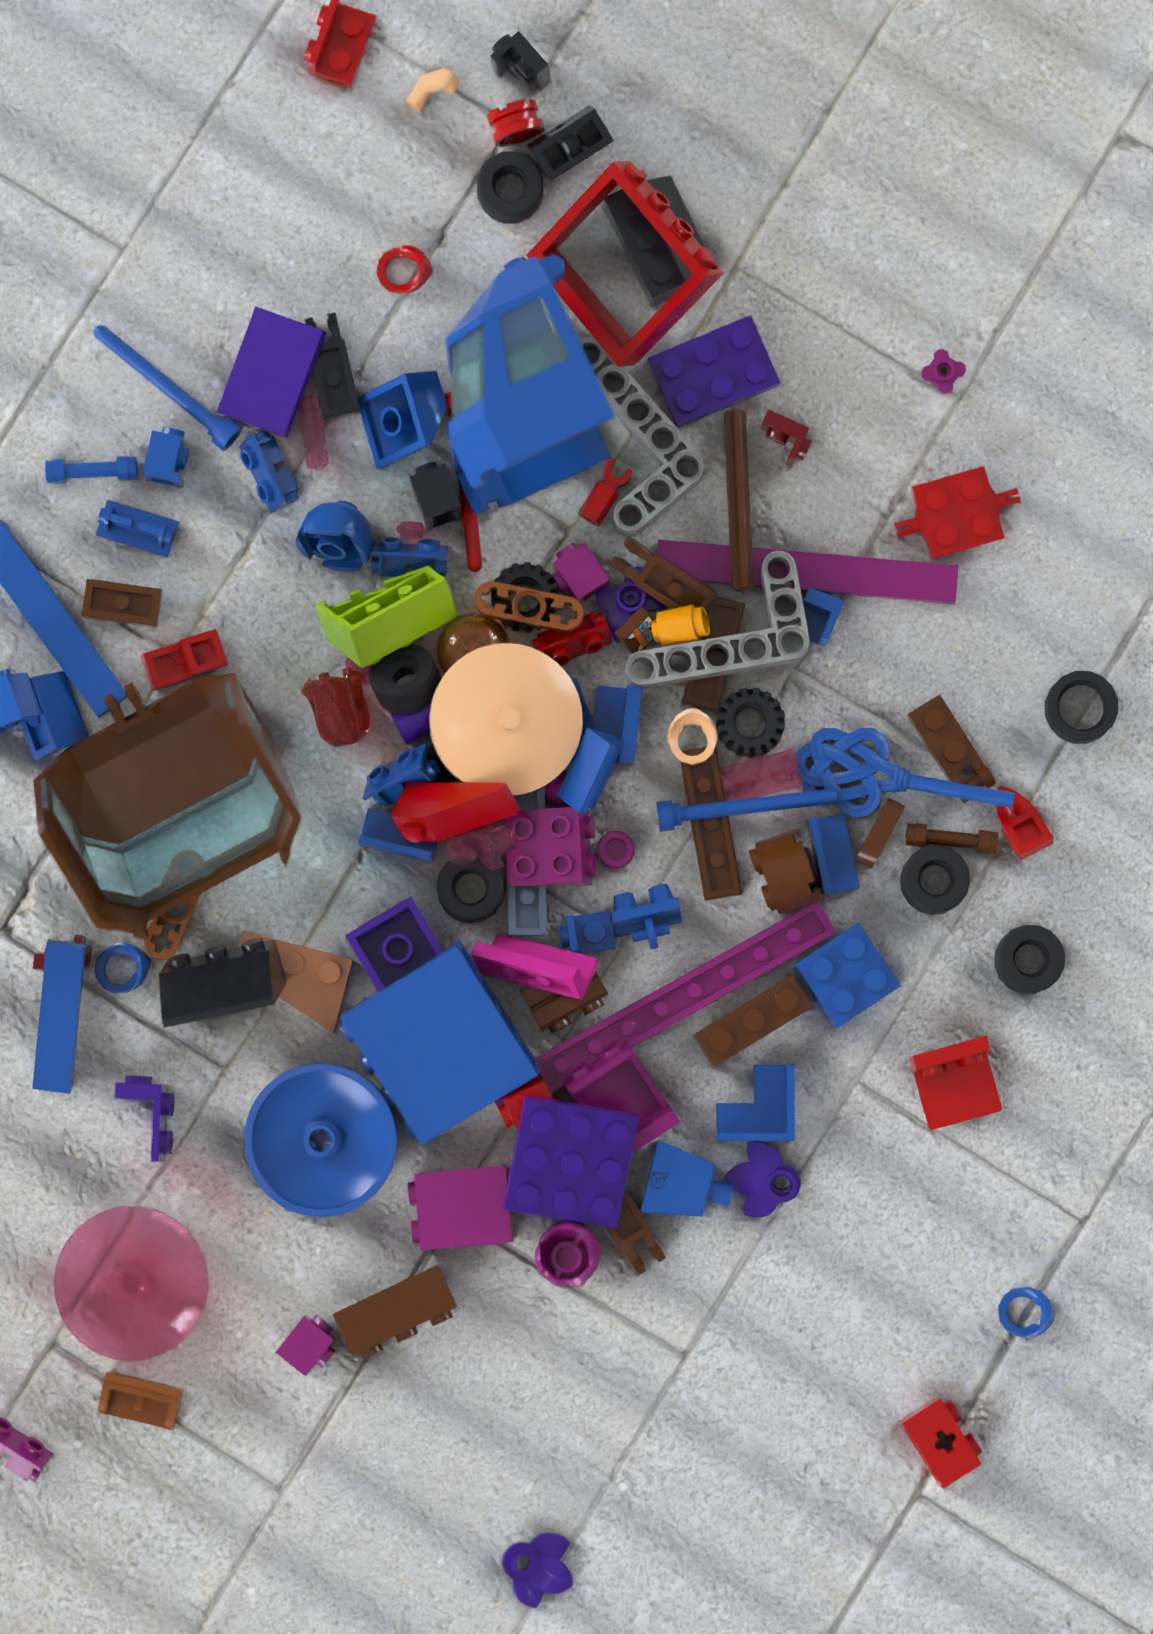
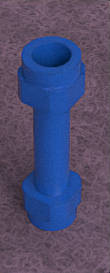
[45,456,138,484]

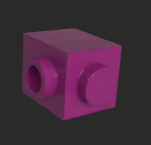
[552,542,610,604]
[275,1314,336,1376]

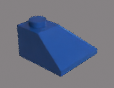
[357,371,447,469]

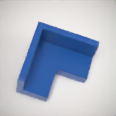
[716,1064,795,1142]

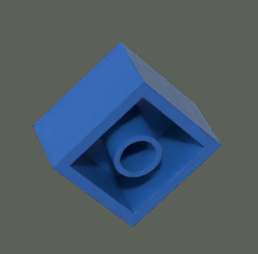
[793,922,901,1030]

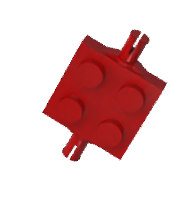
[894,466,1021,560]

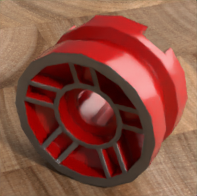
[487,99,545,147]

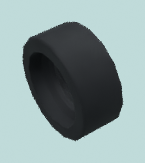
[1045,671,1118,744]

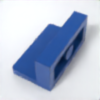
[22,671,89,761]
[593,685,643,766]
[557,728,624,814]
[358,808,438,863]
[807,814,859,896]

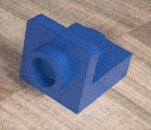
[559,911,616,954]

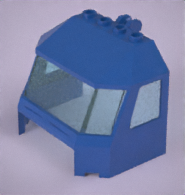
[445,254,615,515]

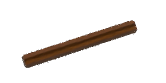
[724,409,754,592]

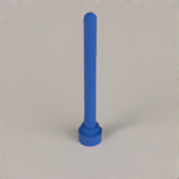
[93,325,242,451]
[656,789,839,832]

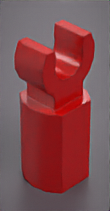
[578,458,632,526]

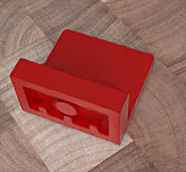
[908,1036,1002,1130]

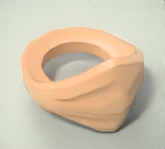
[668,708,718,765]

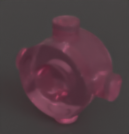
[396,521,426,540]

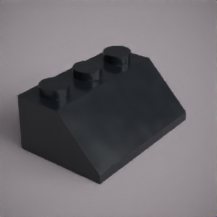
[603,175,705,308]
[159,938,287,1028]

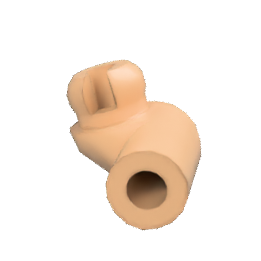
[405,68,459,111]

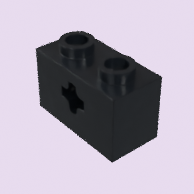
[526,105,614,181]
[409,462,462,531]

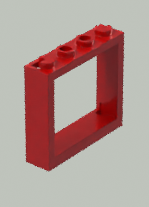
[526,161,724,367]

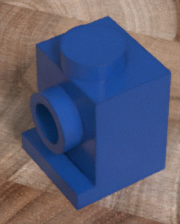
[142,427,189,488]

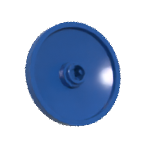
[244,1063,398,1217]

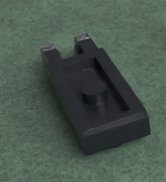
[305,312,361,421]

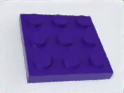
[503,1095,639,1228]

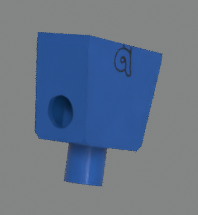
[640,1140,733,1217]

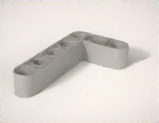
[579,336,705,537]
[625,551,809,689]

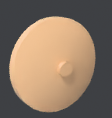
[429,643,583,796]

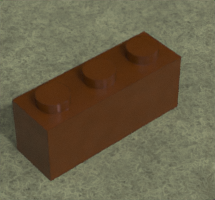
[693,975,812,1068]
[333,1265,457,1359]

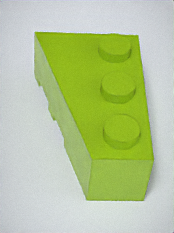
[315,566,458,669]

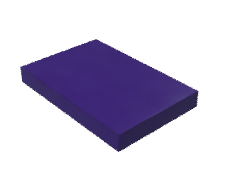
[217,306,327,438]

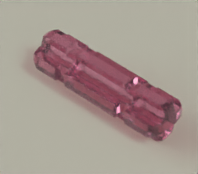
[299,394,329,469]

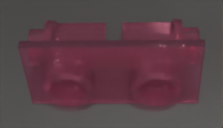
[721,748,803,801]

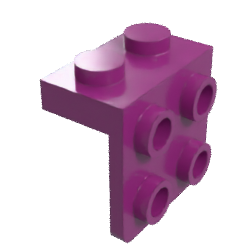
[505,807,597,887]

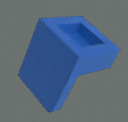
[803,587,844,647]

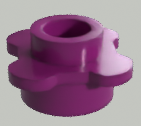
[921,349,966,394]

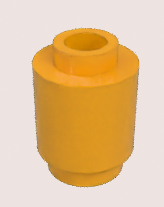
[651,604,710,647]

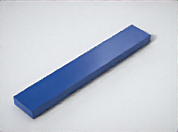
[0,519,127,718]

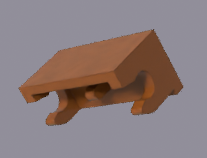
[98,1371,184,1430]

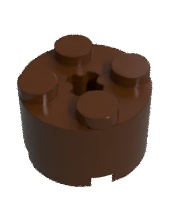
[749,828,823,914]

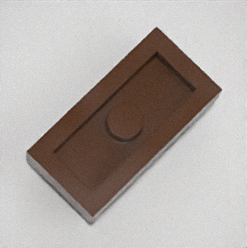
[81,578,163,628]

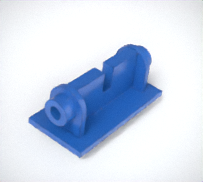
[239,431,300,513]
[96,500,179,558]
[371,537,448,577]
[363,743,440,806]

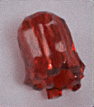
[301,668,370,747]

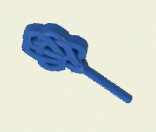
[793,728,1015,819]

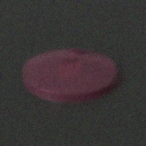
[54,1206,209,1361]

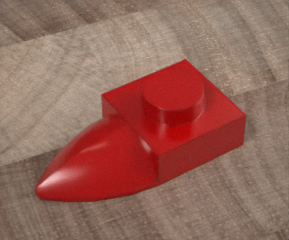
[996,786,1054,860]

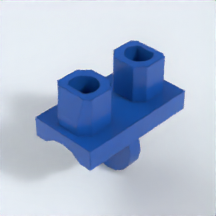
[611,884,682,950]

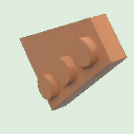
[238,931,353,1033]

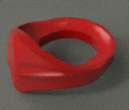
[376,245,433,294]

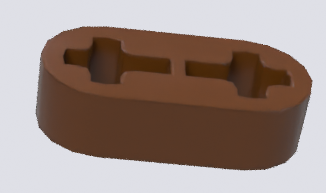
[855,797,905,869]

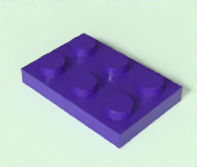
[647,315,780,428]

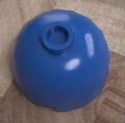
[295,501,374,572]

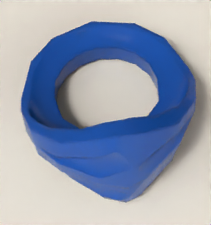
[95,943,151,993]
[998,1287,1055,1338]

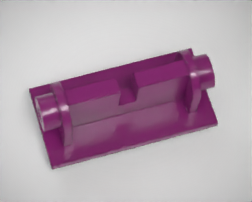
[0,1417,54,1482]

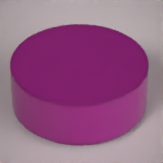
[597,831,635,869]

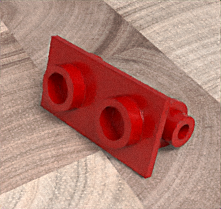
[531,611,613,667]

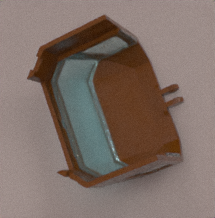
[33,673,302,940]

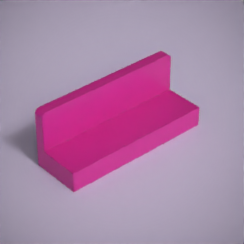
[471,934,599,1000]

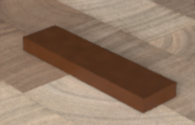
[680,747,742,901]

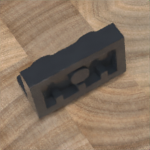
[490,31,551,91]

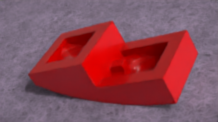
[141,629,228,692]

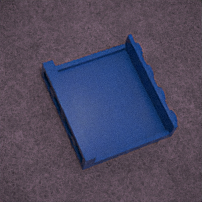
[339,939,541,1145]

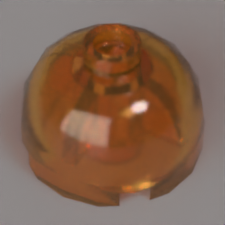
[436,613,510,674]

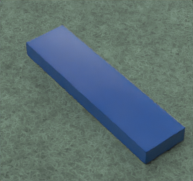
[32,939,86,1094]

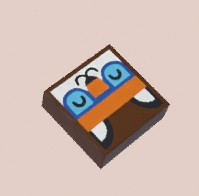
[615,607,654,655]

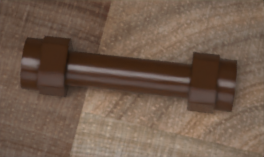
[905,823,998,855]

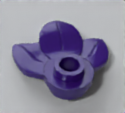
[724,1141,801,1217]
[502,1533,573,1608]

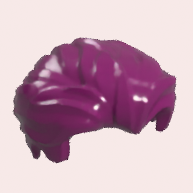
[535,1220,601,1287]

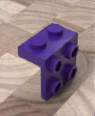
[115,1075,175,1162]

